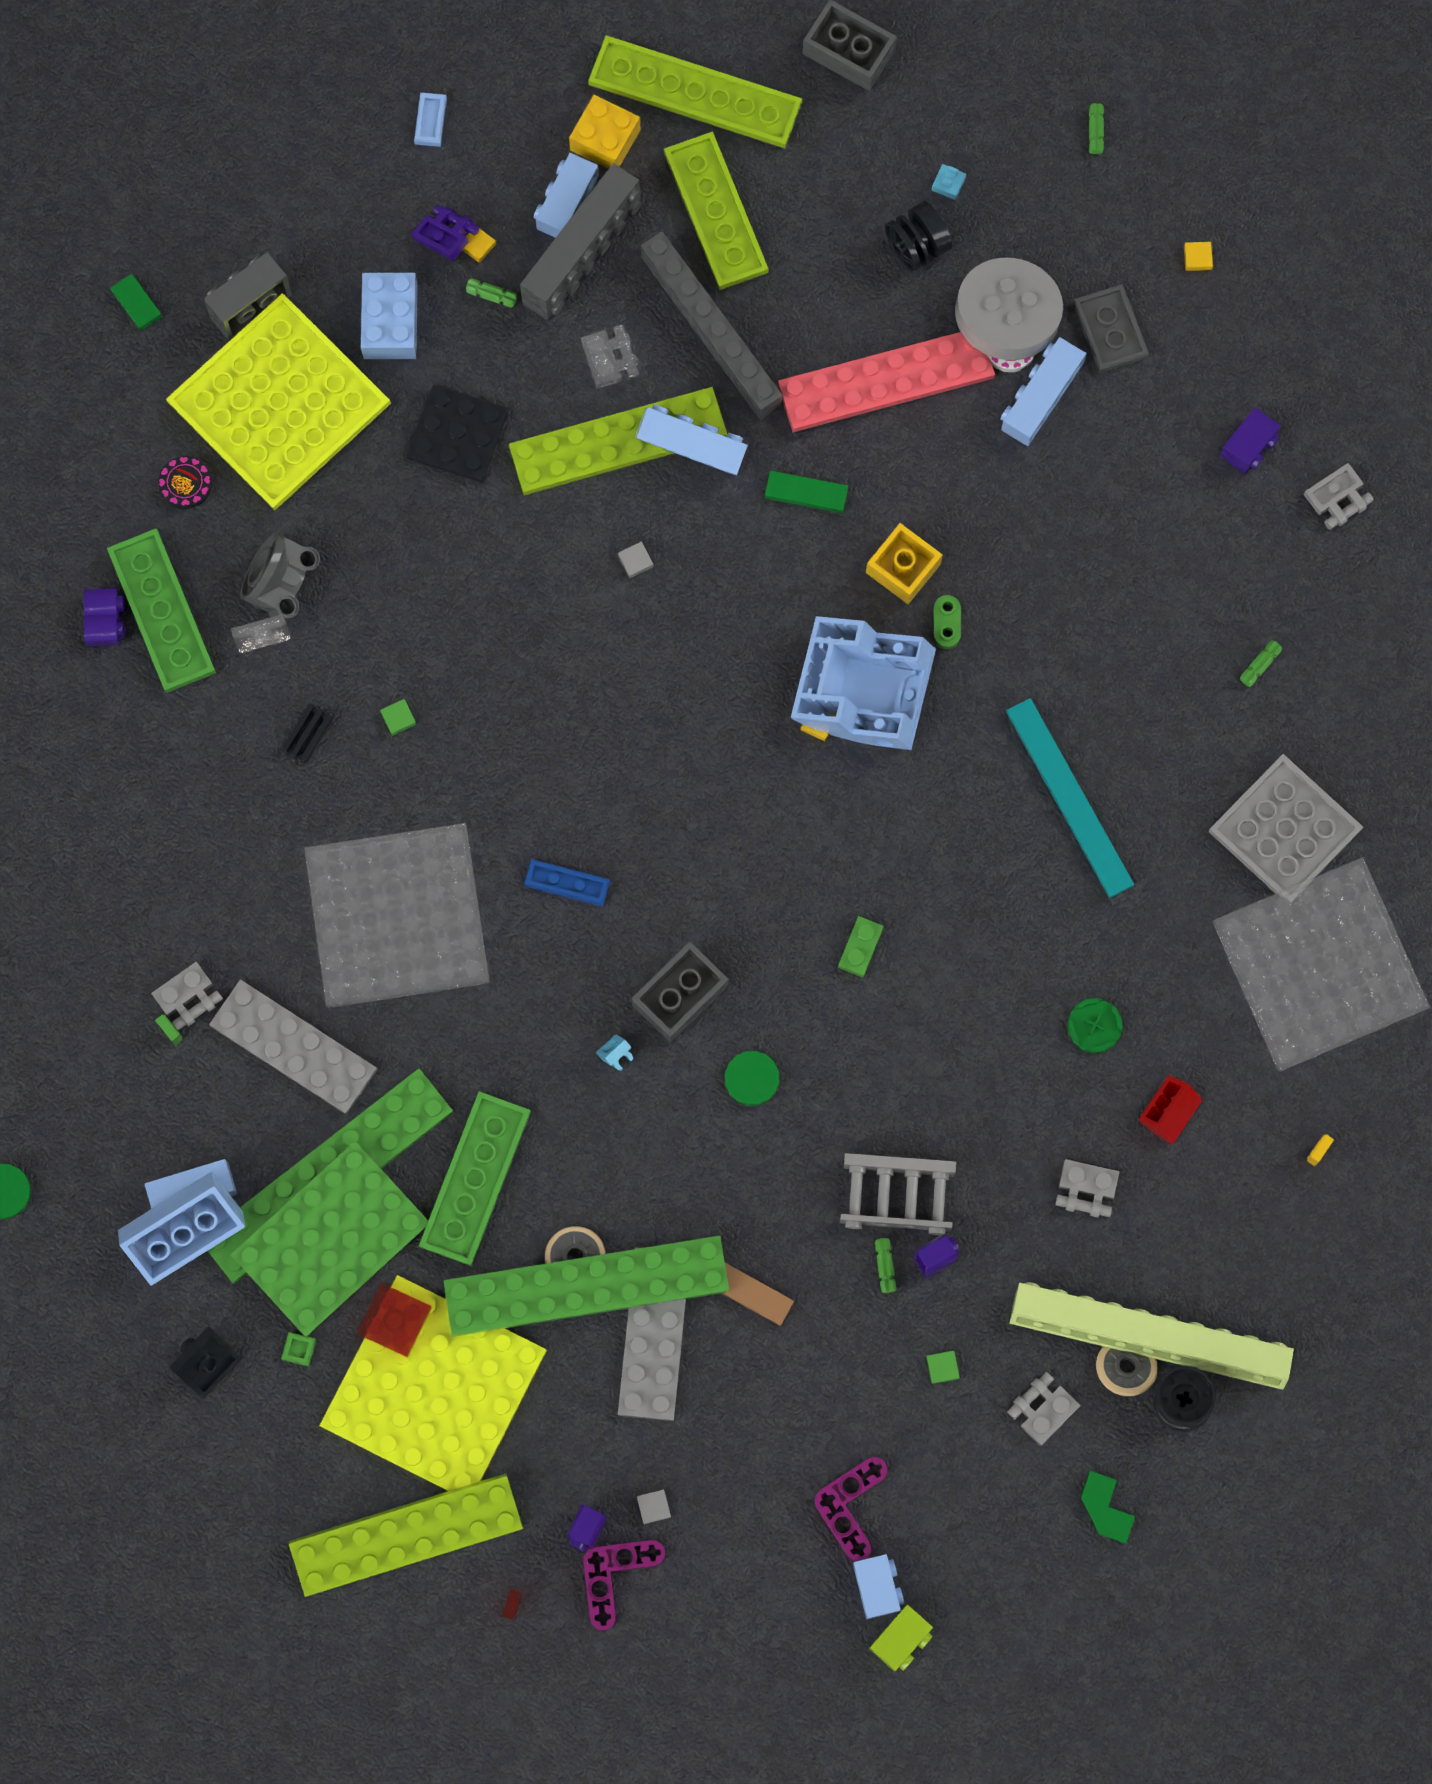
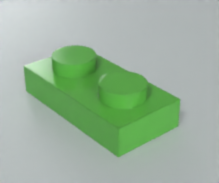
[838,916,884,978]

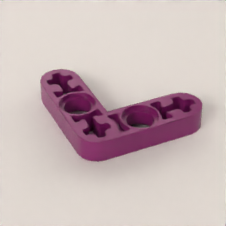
[815,1457,887,1562]
[583,1540,665,1631]

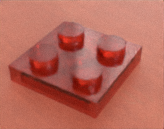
[357,1283,432,1358]

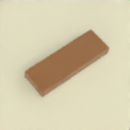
[721,1263,794,1327]

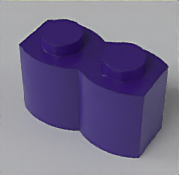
[84,588,125,646]
[913,1234,960,1278]
[566,1504,607,1552]

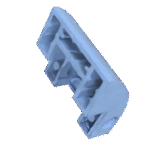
[791,616,936,750]

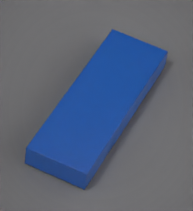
[524,859,610,907]

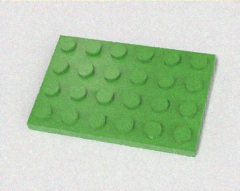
[230,1141,428,1337]

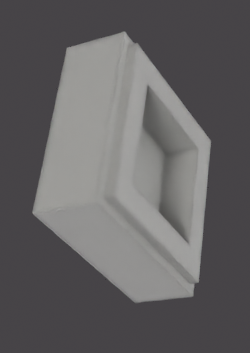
[618,541,654,578]
[637,1489,671,1525]

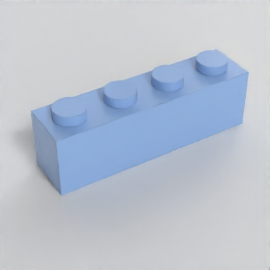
[1001,337,1087,446]
[635,404,748,475]

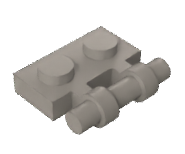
[1304,463,1374,530]
[151,962,223,1030]
[1055,1159,1119,1218]
[1007,1372,1081,1446]

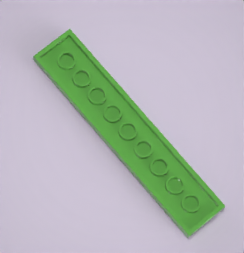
[208,1069,454,1284]
[444,1236,729,1337]

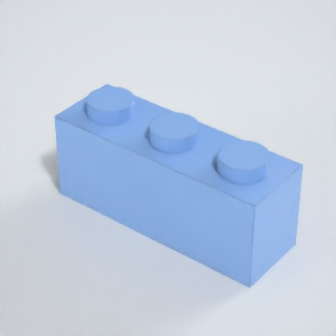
[534,153,599,238]
[145,1159,237,1209]

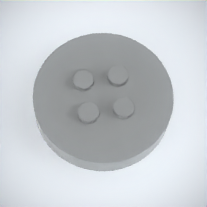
[955,258,1063,360]

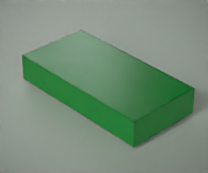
[110,274,162,331]

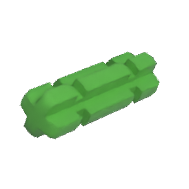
[1089,103,1104,154]
[466,278,517,308]
[1240,640,1282,687]
[875,1238,896,1293]

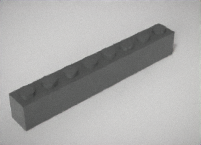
[640,232,783,421]

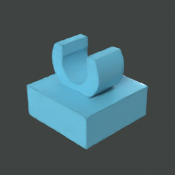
[932,164,966,200]
[596,1034,633,1071]

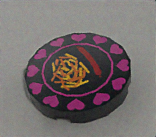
[158,456,212,509]

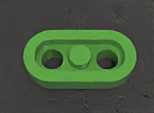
[933,595,961,650]

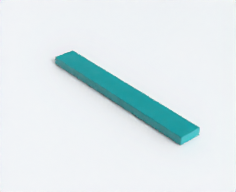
[1006,698,1134,899]

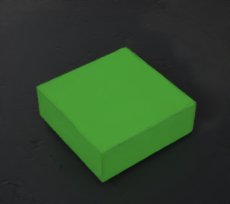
[380,699,416,736]
[155,1014,183,1046]
[281,1332,316,1367]
[926,1351,960,1384]

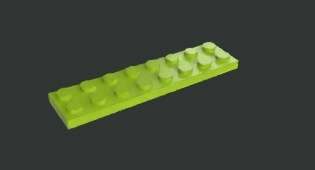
[589,35,802,148]
[509,387,727,495]
[288,1474,523,1597]

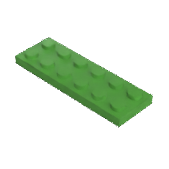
[107,528,216,693]
[419,1091,531,1267]

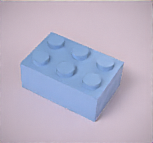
[361,273,417,359]

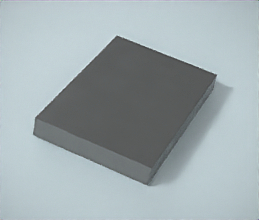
[1072,284,1149,373]

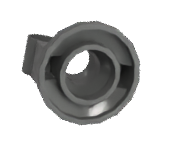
[240,533,320,622]

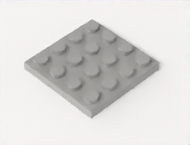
[1208,754,1363,906]

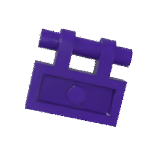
[411,205,479,261]

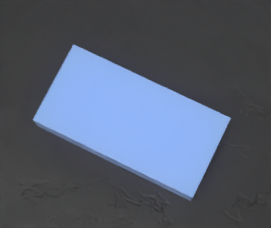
[414,92,447,147]

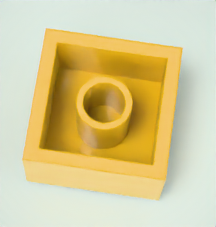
[569,95,641,169]
[866,523,943,604]

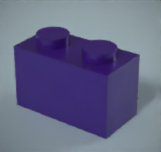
[1220,408,1280,474]

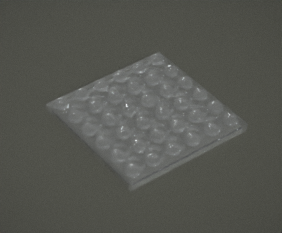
[304,823,490,1008]
[1212,857,1430,1072]

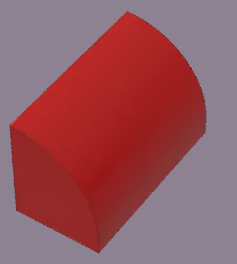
[1138,1075,1203,1145]

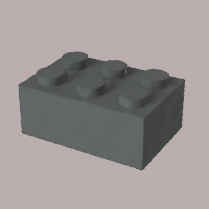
[803,0,897,91]
[204,252,292,341]
[631,942,729,1043]

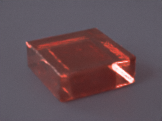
[502,1588,522,1620]

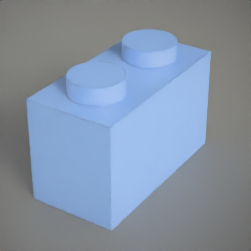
[853,1554,904,1620]

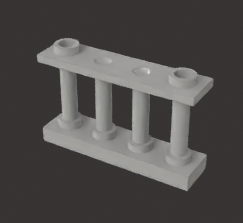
[840,1153,956,1236]

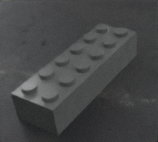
[520,163,641,321]

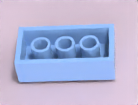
[118,1171,245,1286]

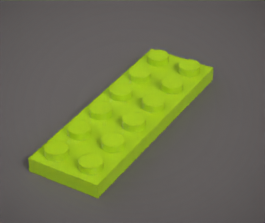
[664,132,769,290]

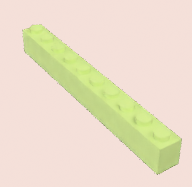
[1009,1282,1294,1390]

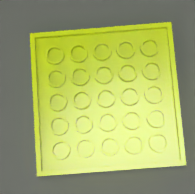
[166,293,391,511]
[319,1275,547,1491]

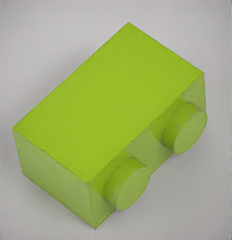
[869,1604,933,1672]

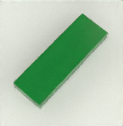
[765,471,848,513]

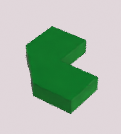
[1081,1471,1135,1544]

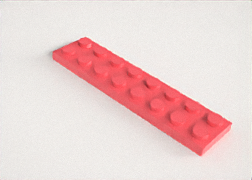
[777,332,995,432]

